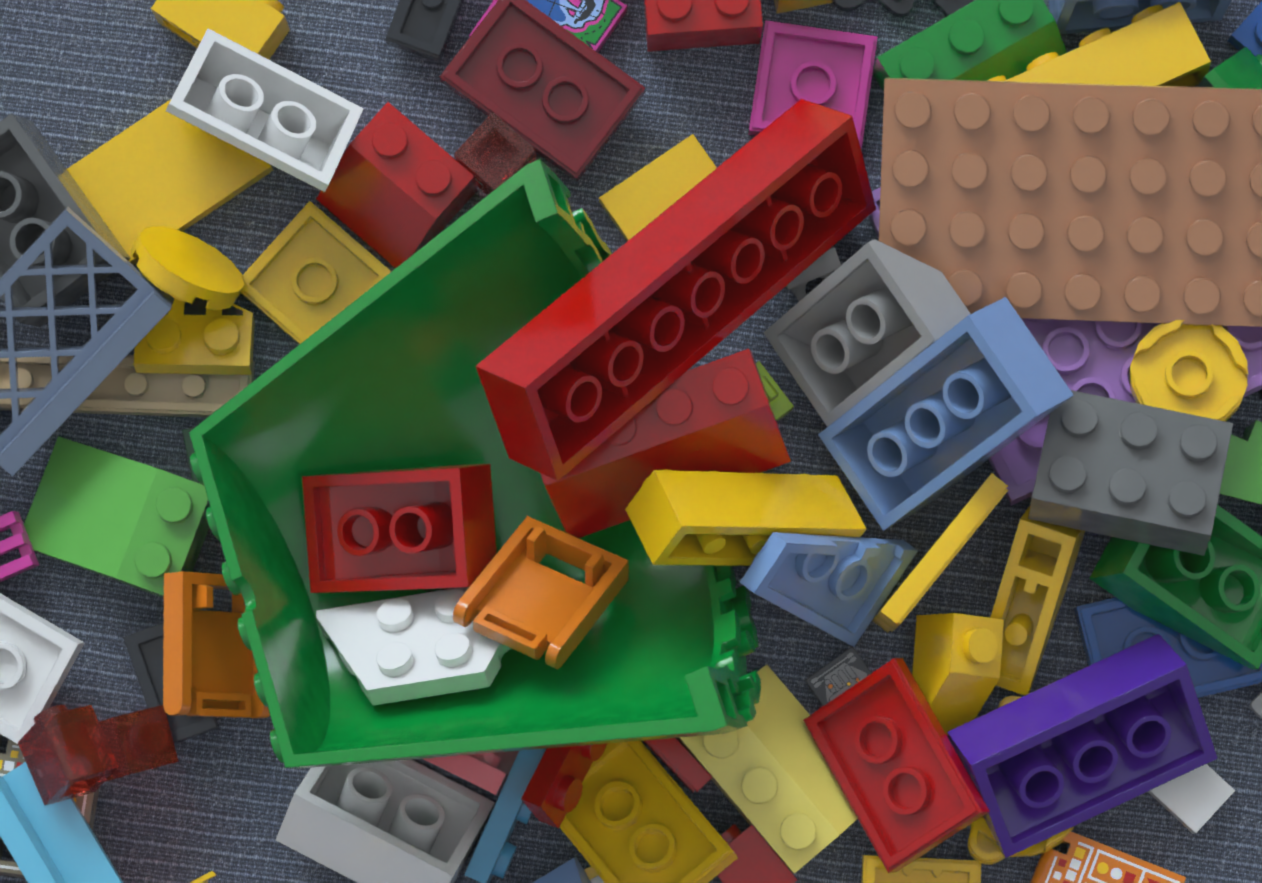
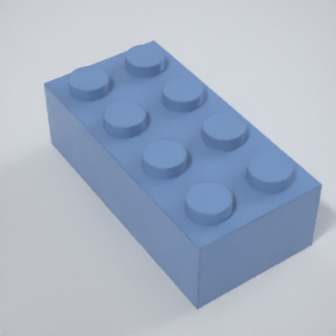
[818,297,1074,531]

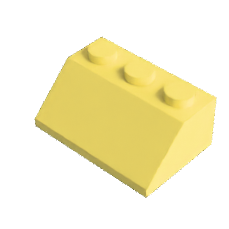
[678,664,858,874]

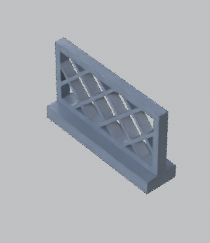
[0,207,174,477]

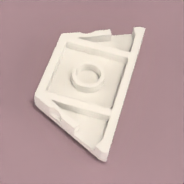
[316,587,511,706]

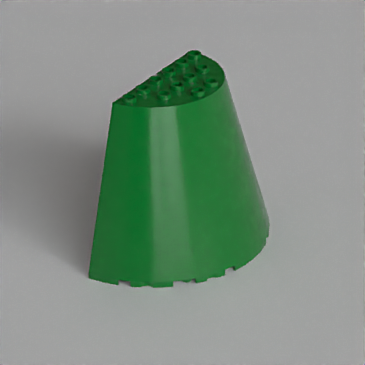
[189,159,761,769]

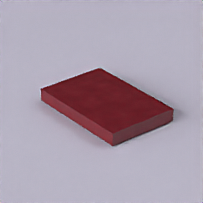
[439,0,646,182]

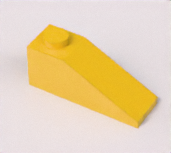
[990,506,1085,696]

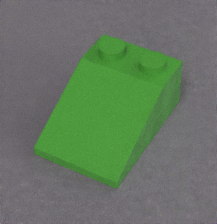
[24,436,210,598]

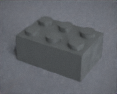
[0,113,131,327]
[1028,390,1233,556]

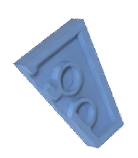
[740,532,918,647]

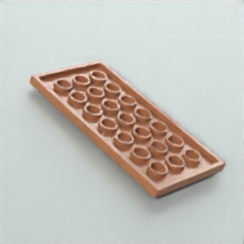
[879,78,1262,327]

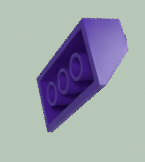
[947,633,1218,858]

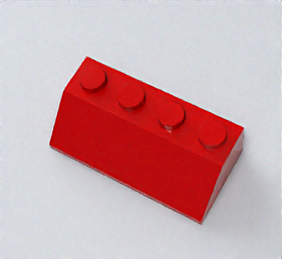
[540,348,791,538]

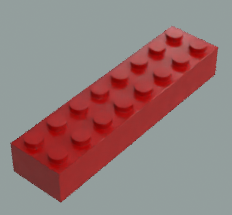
[476,99,876,481]

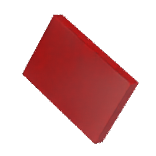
[803,658,990,873]

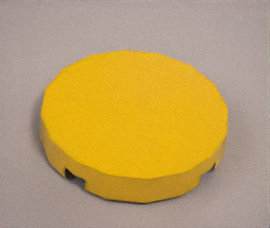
[131,226,244,311]
[1130,320,1248,422]

